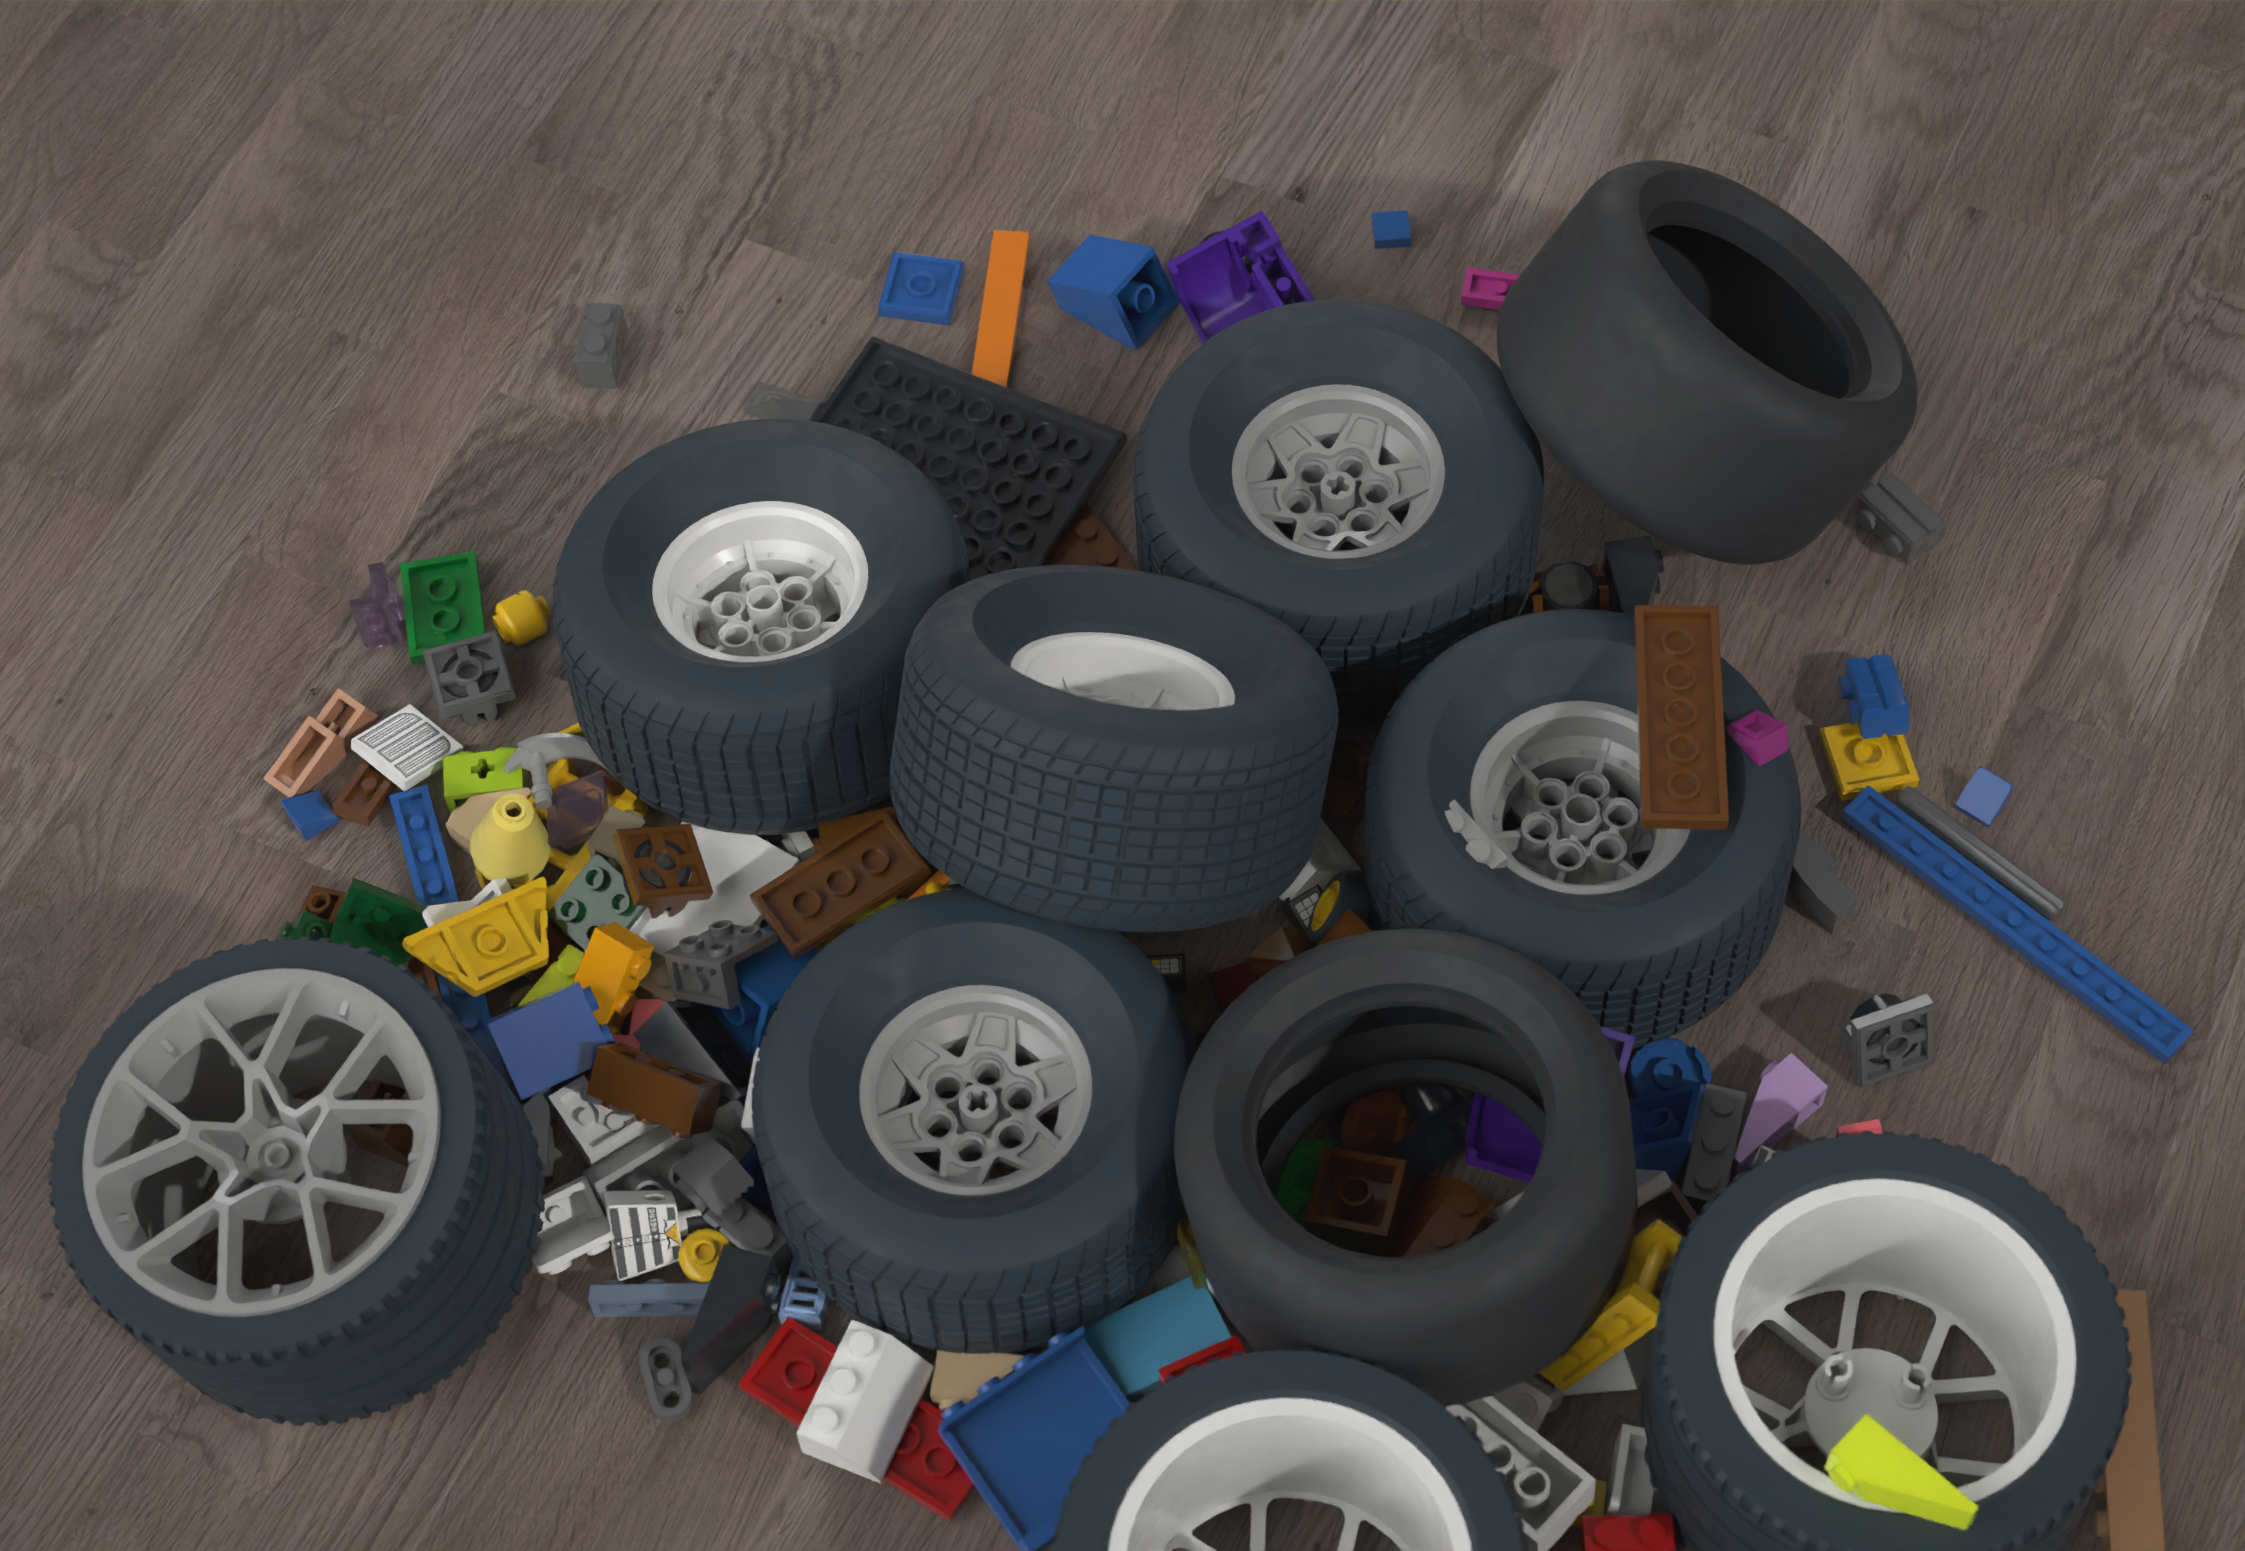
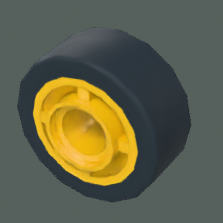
[1307,872,1371,944]

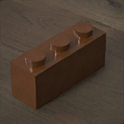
[586,1042,723,1139]

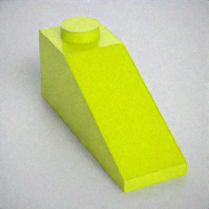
[1825,1413,1978,1530]

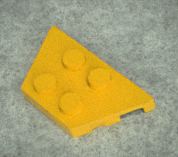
[402,876,549,997]

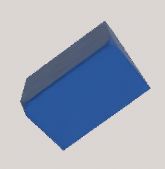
[1954,766,2013,828]
[281,791,339,841]

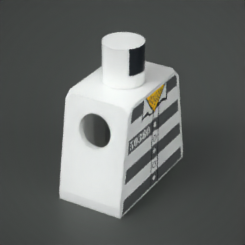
[603,1190,705,1281]

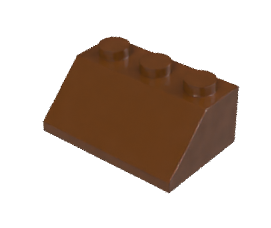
[1365,1175,1495,1258]

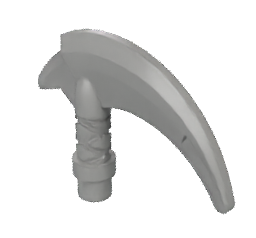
[504,733,607,809]

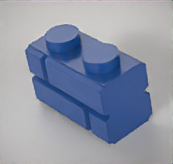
[1838,654,1910,739]

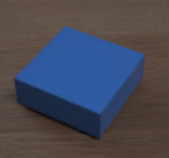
[1371,210,1411,249]

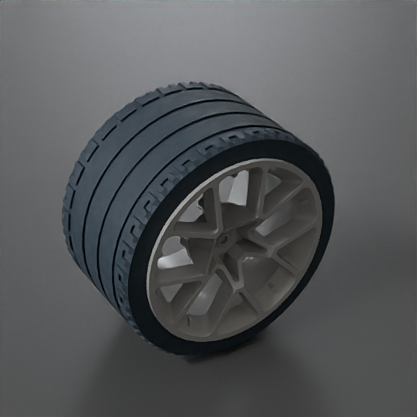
[48,936,545,1426]

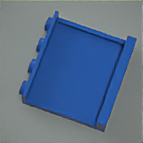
[937,1326,1130,1551]

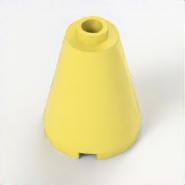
[470,794,550,885]

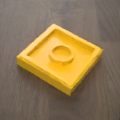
[1819,722,1920,801]

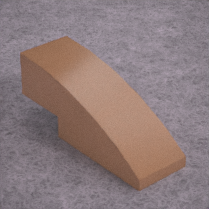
[263,688,378,797]

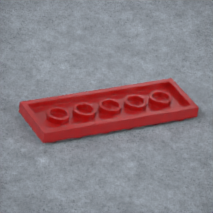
[738,1317,976,1523]

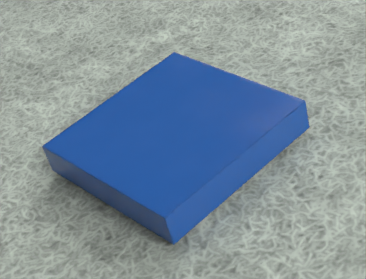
[878,252,965,326]

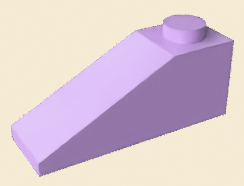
[1730,1053,1828,1178]

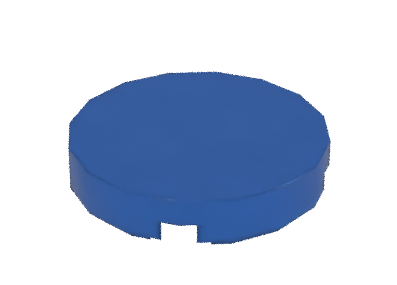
[1627,1038,1711,1098]

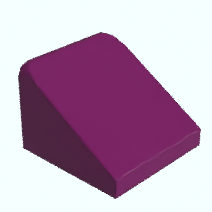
[1727,710,1789,766]

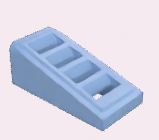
[779,1256,829,1330]

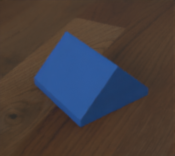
[1629,1083,1706,1181]

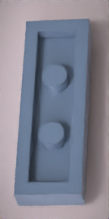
[588,1279,710,1317]

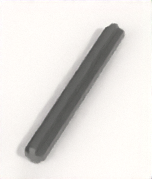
[1896,786,2065,920]

